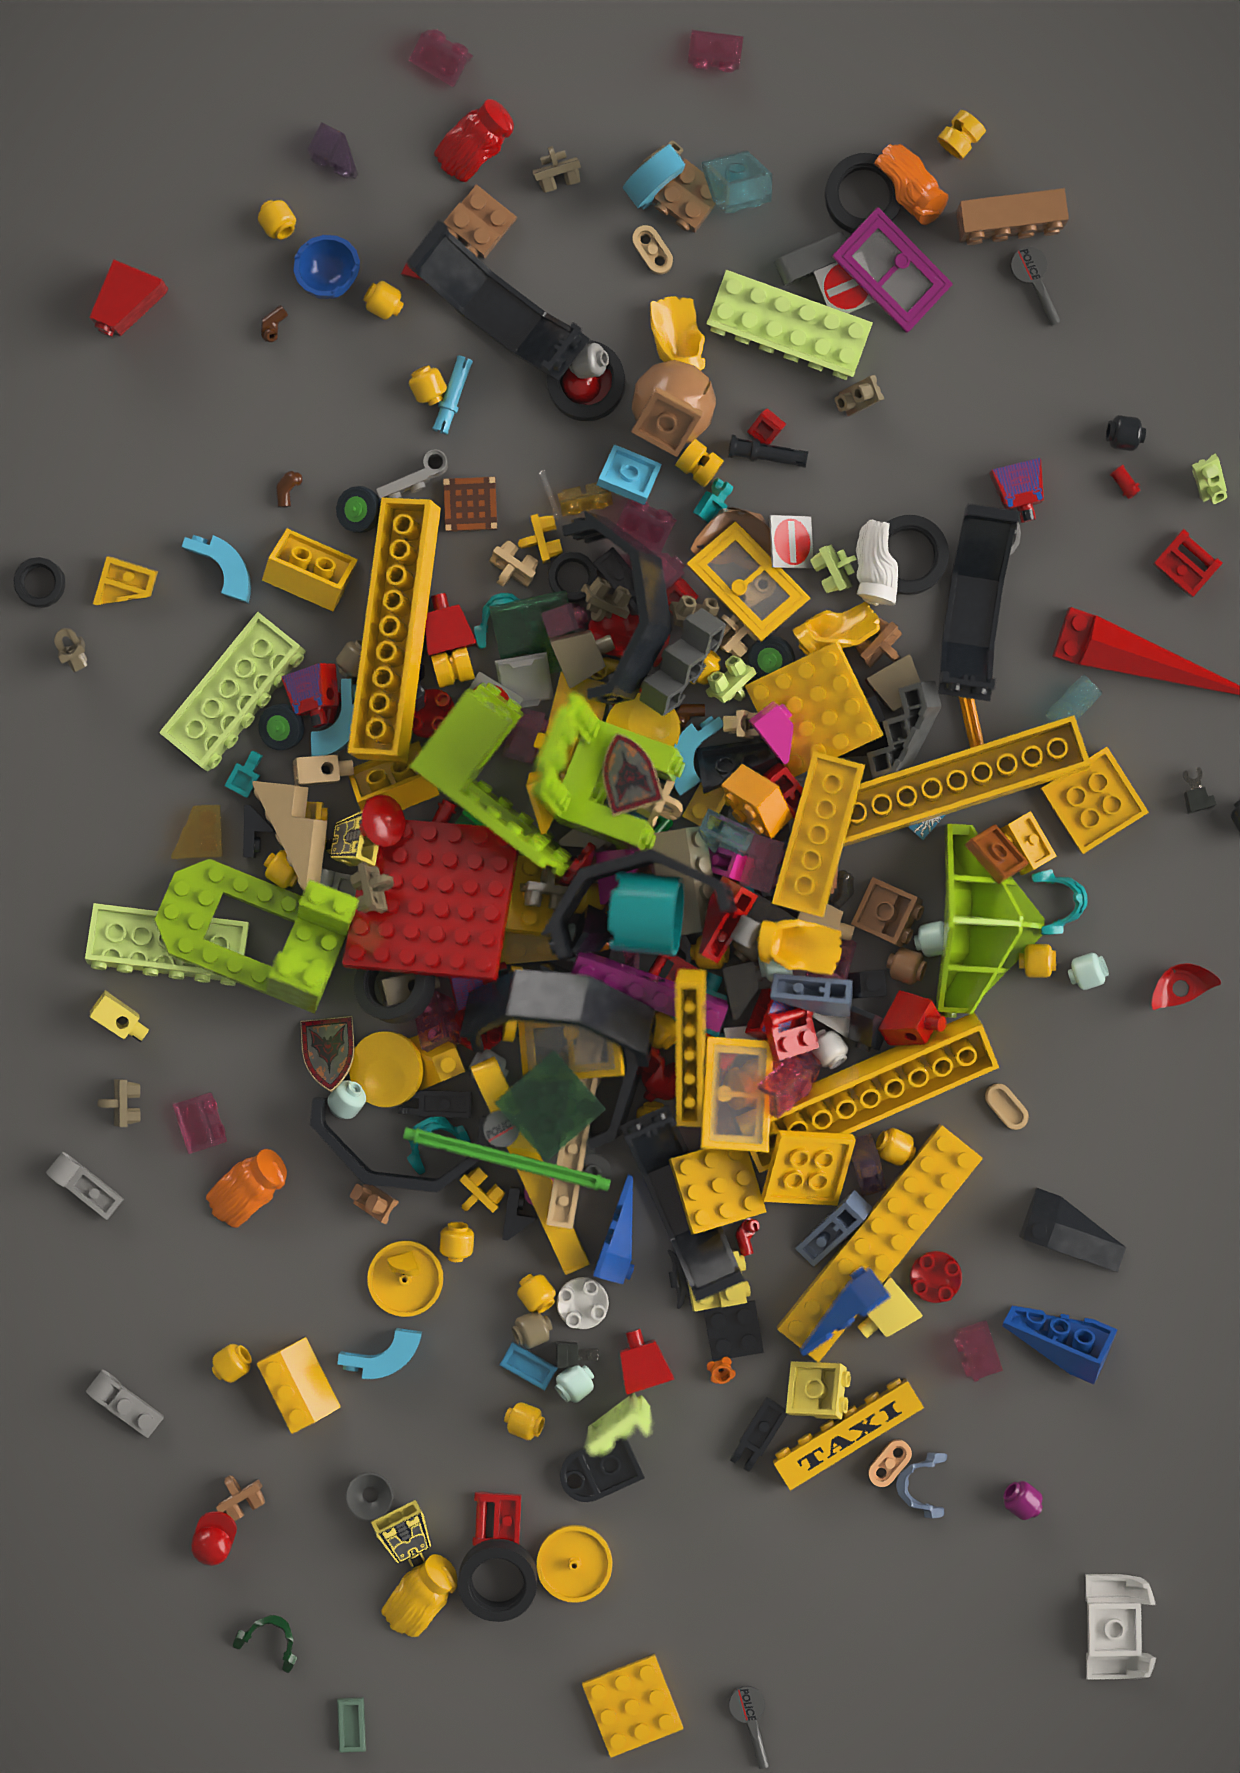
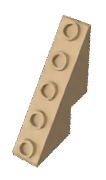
[253,781,327,891]

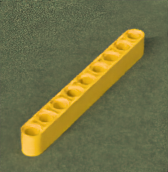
[471,1056,590,1275]

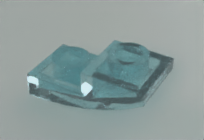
[1046,675,1102,722]

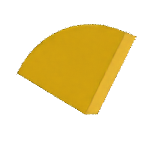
[387,1251,419,1276]

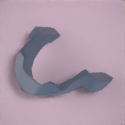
[896,1452,947,1518]

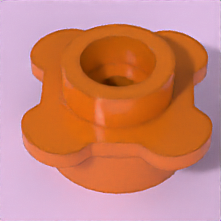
[706,1357,736,1384]

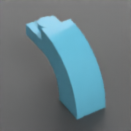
[623,144,685,210]
[182,535,251,604]
[311,678,357,757]
[674,716,723,797]
[337,1328,423,1379]

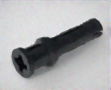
[728,434,808,468]

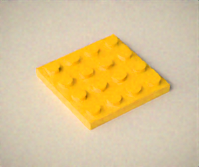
[745,641,884,777]

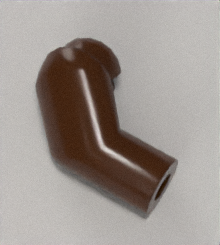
[261,305,288,343]
[276,471,302,508]
[676,704,705,729]

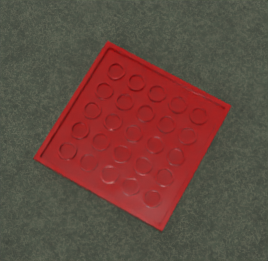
[342,820,522,981]

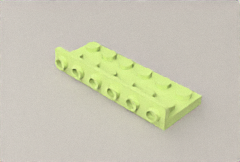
[706,270,873,380]
[159,612,306,772]
[85,903,250,986]
[587,1393,652,1455]

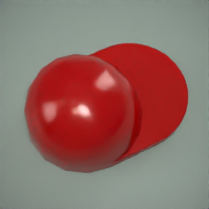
[562,368,612,405]
[191,1511,237,1566]

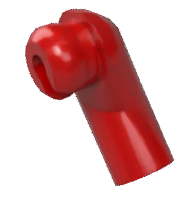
[735,1218,760,1256]

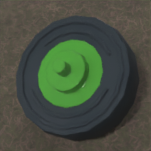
[336,486,381,533]
[748,636,795,679]
[258,704,305,751]

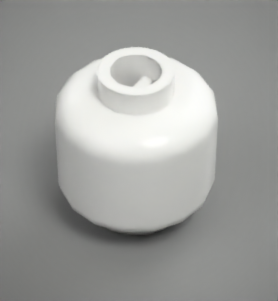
[810,1029,848,1069]

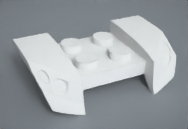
[1085,1574,1156,1679]

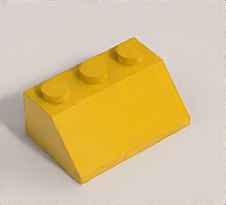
[262,529,358,611]
[349,741,440,811]
[256,1337,341,1434]

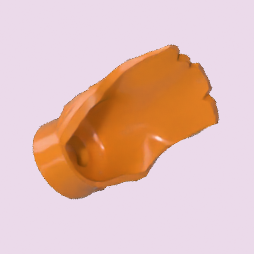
[875,144,949,225]
[206,1149,287,1228]

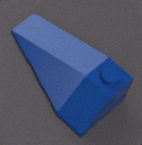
[593,1174,635,1284]
[799,1266,891,1356]
[1002,1305,1118,1384]

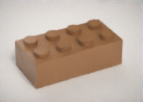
[956,188,1069,245]

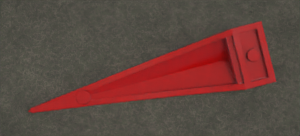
[1052,607,1240,695]

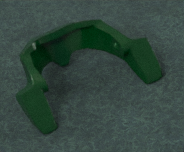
[233,1615,297,1673]

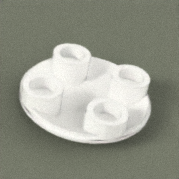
[557,1277,609,1329]

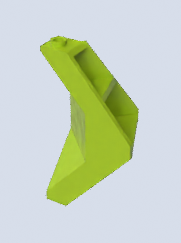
[935,824,1045,1018]

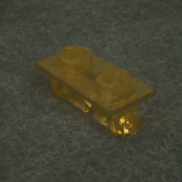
[558,482,613,516]

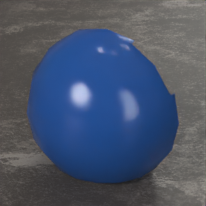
[293,235,360,299]

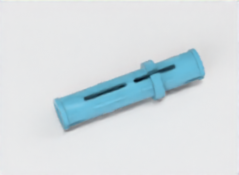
[432,355,473,435]

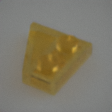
[171,805,223,859]

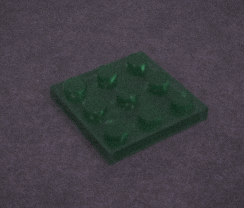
[489,590,575,674]
[494,1050,606,1162]

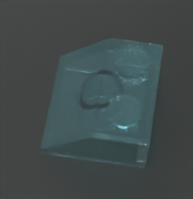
[702,151,772,213]

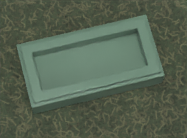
[337,1697,366,1753]

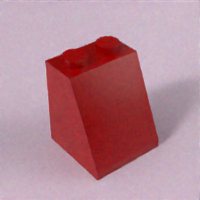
[90,259,168,337]

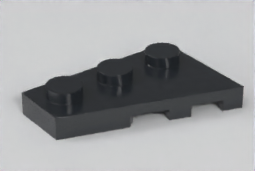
[696,739,777,794]

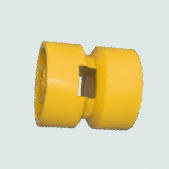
[937,110,986,160]
[675,439,724,488]
[431,647,475,688]

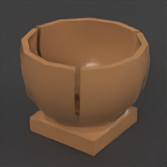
[631,360,716,457]

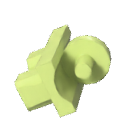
[1192,454,1227,504]
[810,545,857,593]
[706,655,757,703]

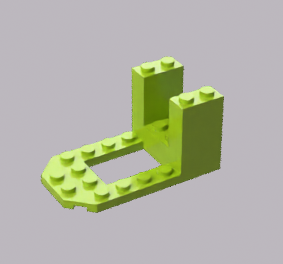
[410,682,574,877]
[532,693,685,852]
[155,859,359,1014]

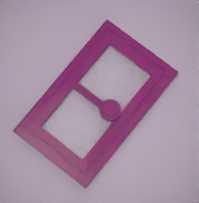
[831,207,953,333]

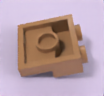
[654,159,726,233]
[443,184,517,259]
[851,877,924,948]

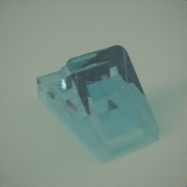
[698,808,755,856]

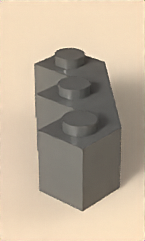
[639,608,726,716]
[867,681,942,778]

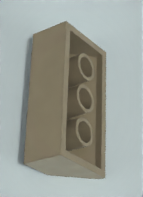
[651,826,714,935]

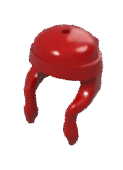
[642,1046,676,1102]

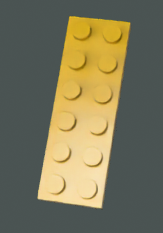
[772,751,865,917]

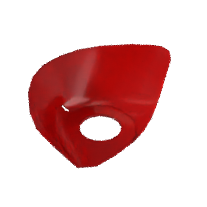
[1151,963,1222,1010]

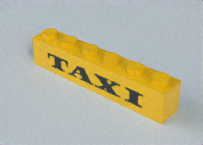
[676,969,706,1127]
[773,1378,924,1491]

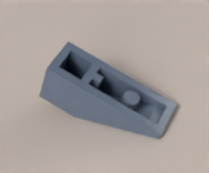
[771,973,853,1018]
[795,1190,873,1267]

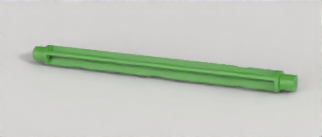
[403,1127,611,1191]

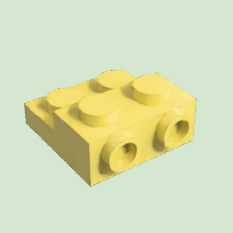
[687,1250,751,1312]
[786,1361,851,1420]

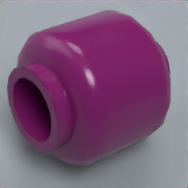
[1003,1481,1043,1520]

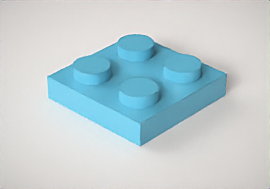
[596,444,662,505]

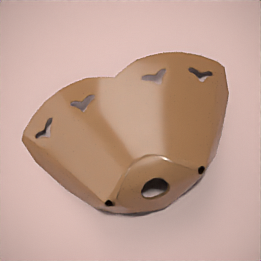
[691,507,771,570]

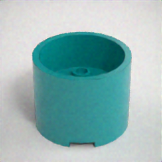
[609,871,685,956]

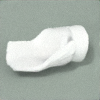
[856,520,898,606]

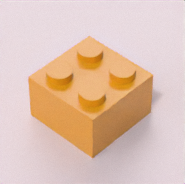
[721,764,793,839]

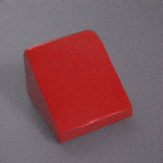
[747,408,786,445]
[666,578,699,614]

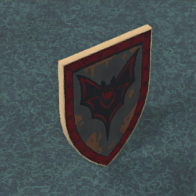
[603,733,664,816]
[300,1016,354,1092]

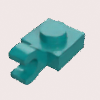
[693,478,733,524]
[224,751,263,798]

